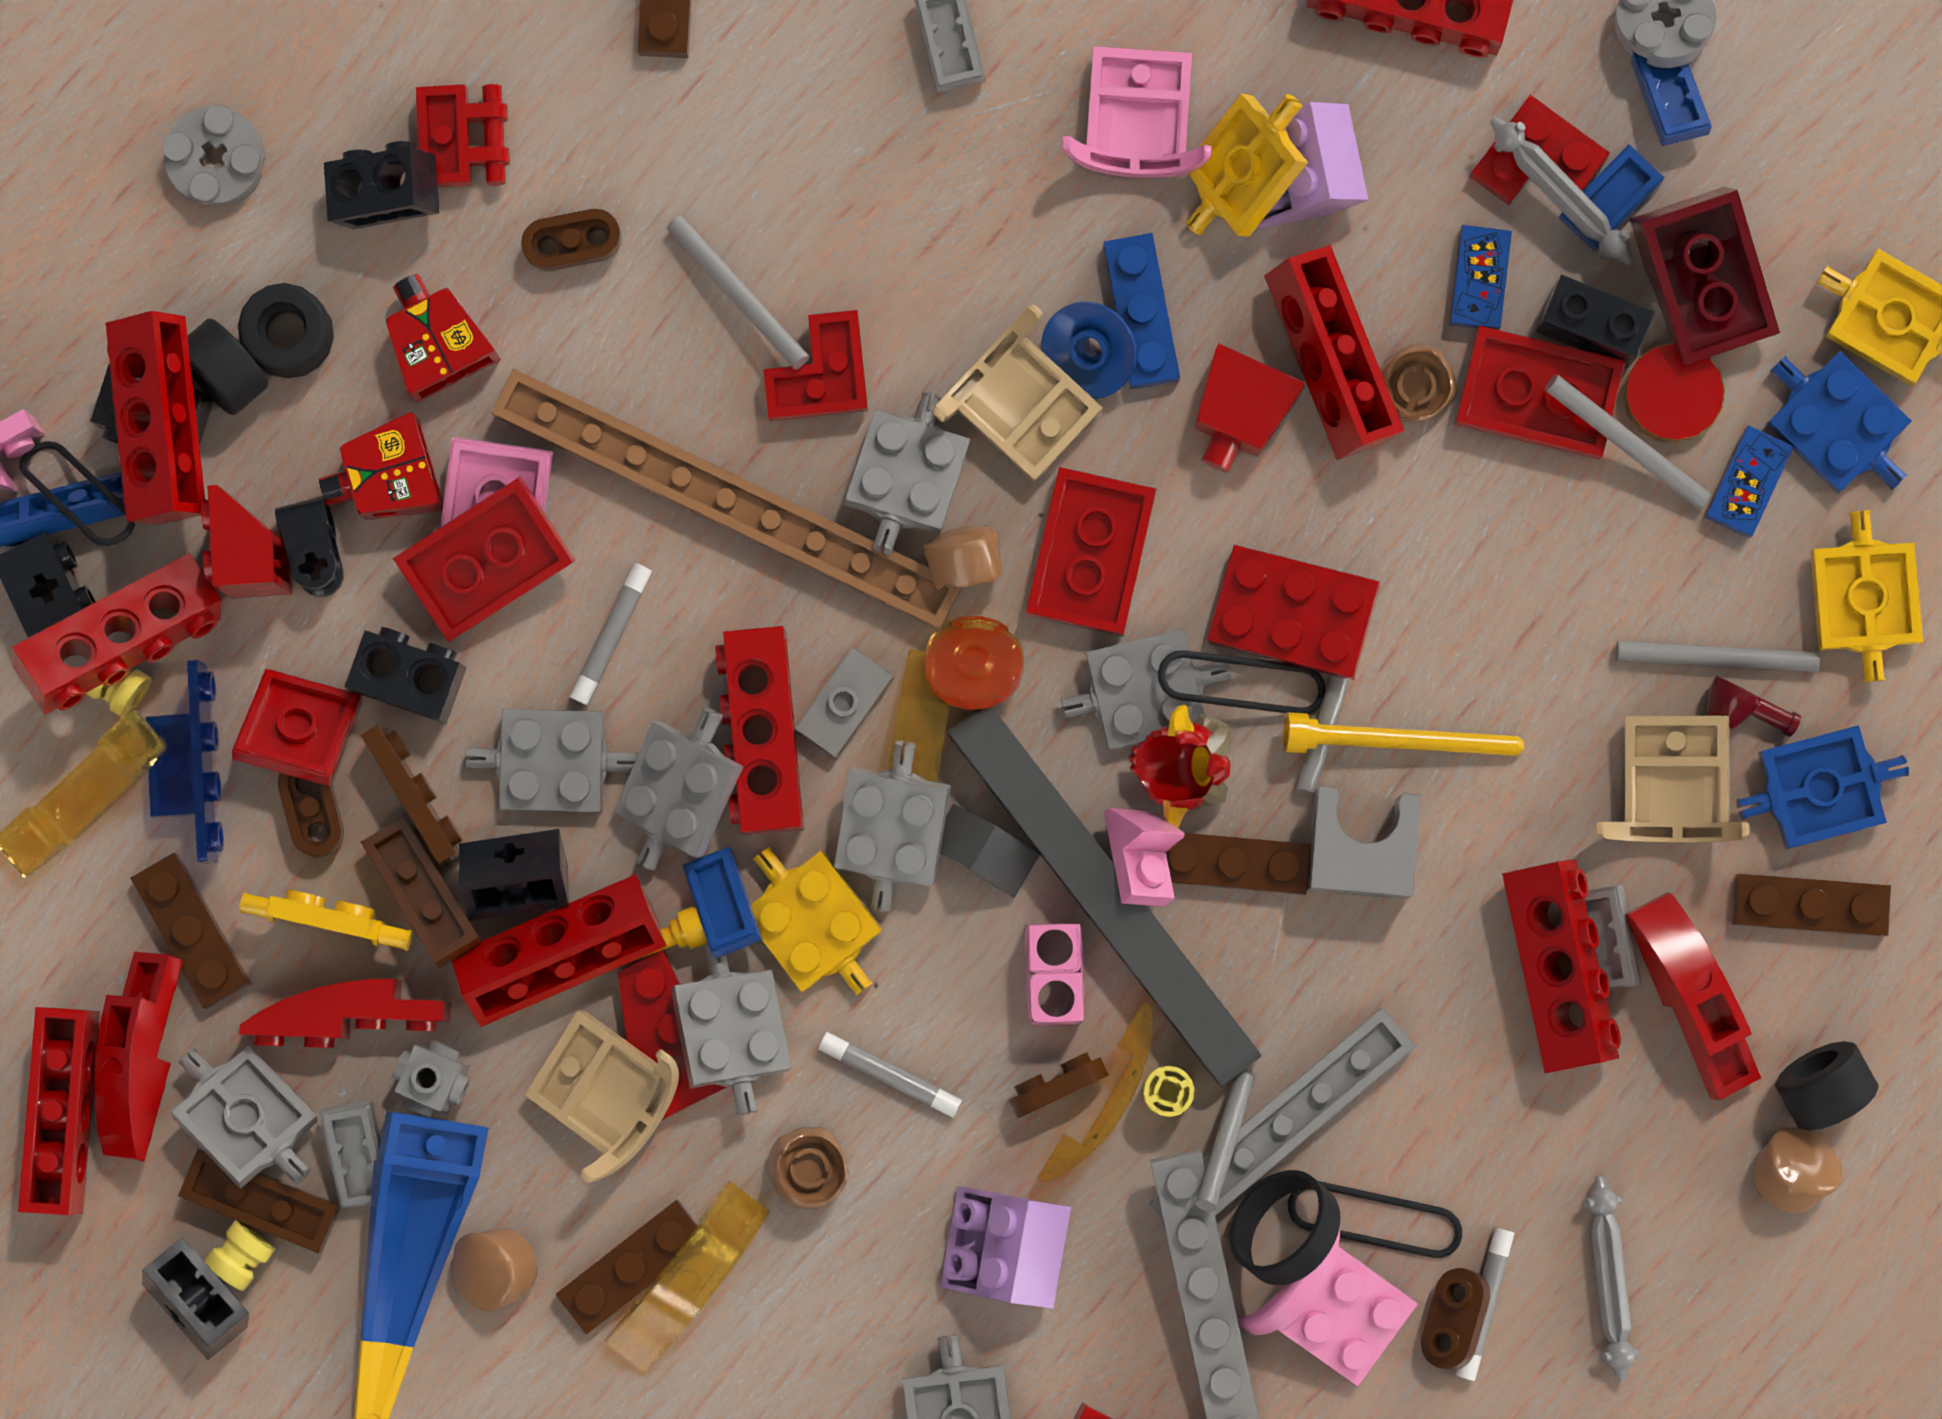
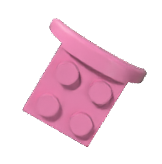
[1062,46,1211,178]
[1238,1228,1418,1386]

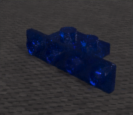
[145,660,224,864]

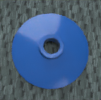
[1041,301,1137,399]

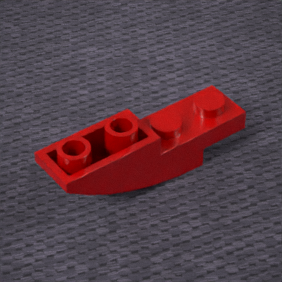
[1625,892,1761,1101]
[94,952,183,1162]
[239,979,451,1048]

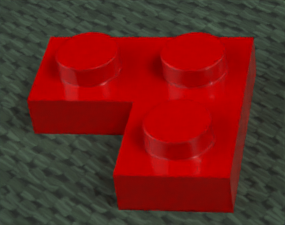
[1469,94,1610,205]
[763,310,868,422]

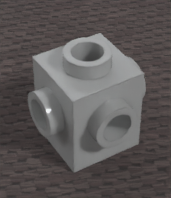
[392,1040,470,1117]

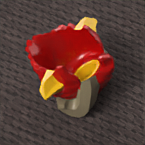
[1128,705,1231,828]

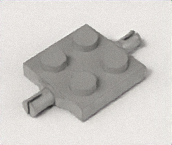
[844,392,970,555]
[1061,629,1232,750]
[613,707,743,870]
[466,709,638,812]
[834,740,951,911]
[671,945,792,1116]
[171,1045,317,1189]
[902,1335,1011,1419]

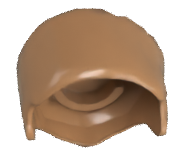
[1380,344,1458,423]
[923,525,1003,590]
[768,1127,849,1209]
[1754,1127,1843,1213]
[452,1228,537,1312]

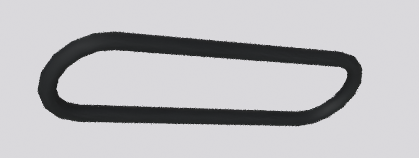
[19,441,135,546]
[1158,650,1326,714]
[1288,1181,1462,1258]

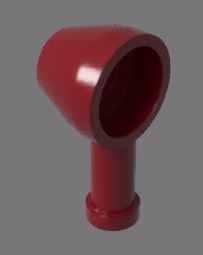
[1706,675,1801,737]

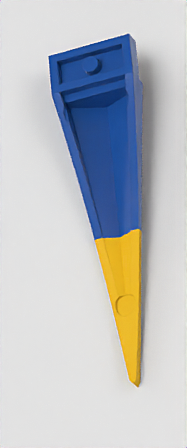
[354,1111,489,1419]

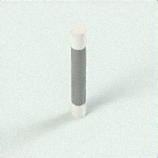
[569,562,652,706]
[818,1032,962,1118]
[1455,1227,1515,1381]

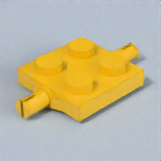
[1185,93,1308,237]
[1816,248,1942,387]
[1810,510,1923,683]
[751,847,884,996]
[239,889,413,951]

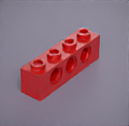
[1306,0,1514,58]
[1264,245,1404,460]
[105,311,205,525]
[12,552,222,715]
[715,626,804,836]
[1502,859,1621,1074]
[452,874,667,1028]
[18,1007,100,1216]

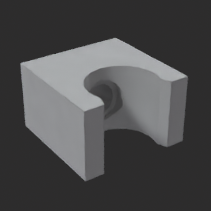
[1307,786,1421,899]

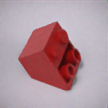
[200,485,292,599]

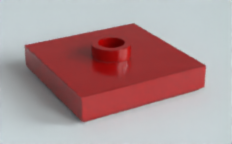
[232,668,362,786]

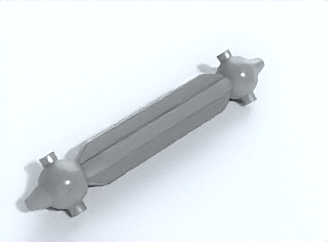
[1490,117,1634,265]
[1583,1176,1639,1381]

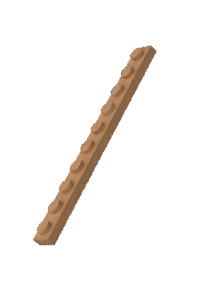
[491,369,961,631]

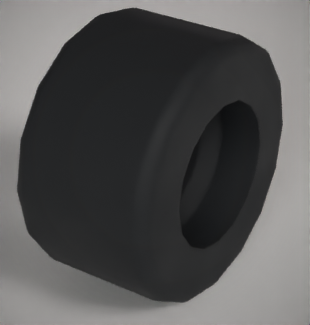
[238,283,334,379]
[188,318,268,415]
[1775,1041,1879,1131]

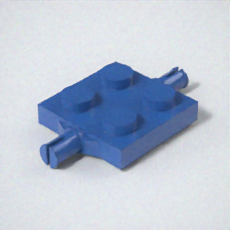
[1766,351,1912,494]
[1736,725,1909,850]

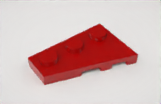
[617,950,727,1121]

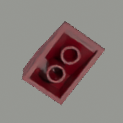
[1629,187,1780,366]

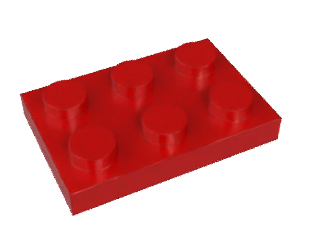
[1454,325,1625,460]
[1026,467,1157,637]
[392,476,575,642]
[1207,545,1380,681]

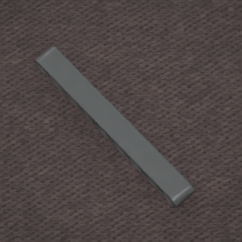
[946,706,1262,1088]

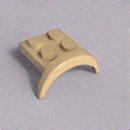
[933,305,1103,482]
[1596,716,1750,843]
[524,1010,679,1183]

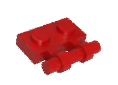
[416,84,510,188]

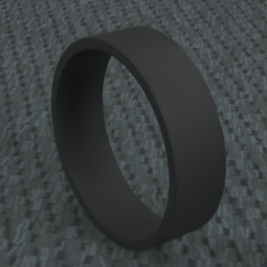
[1229,1170,1341,1285]

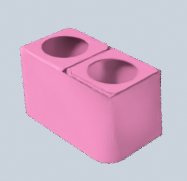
[1024,923,1086,1027]

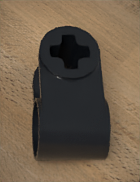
[275,496,344,597]

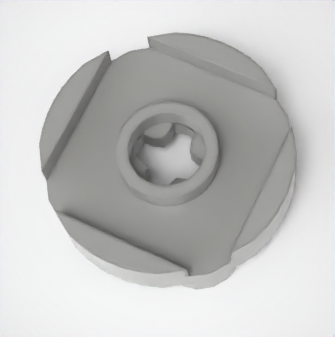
[1614,0,1716,68]
[163,105,265,207]

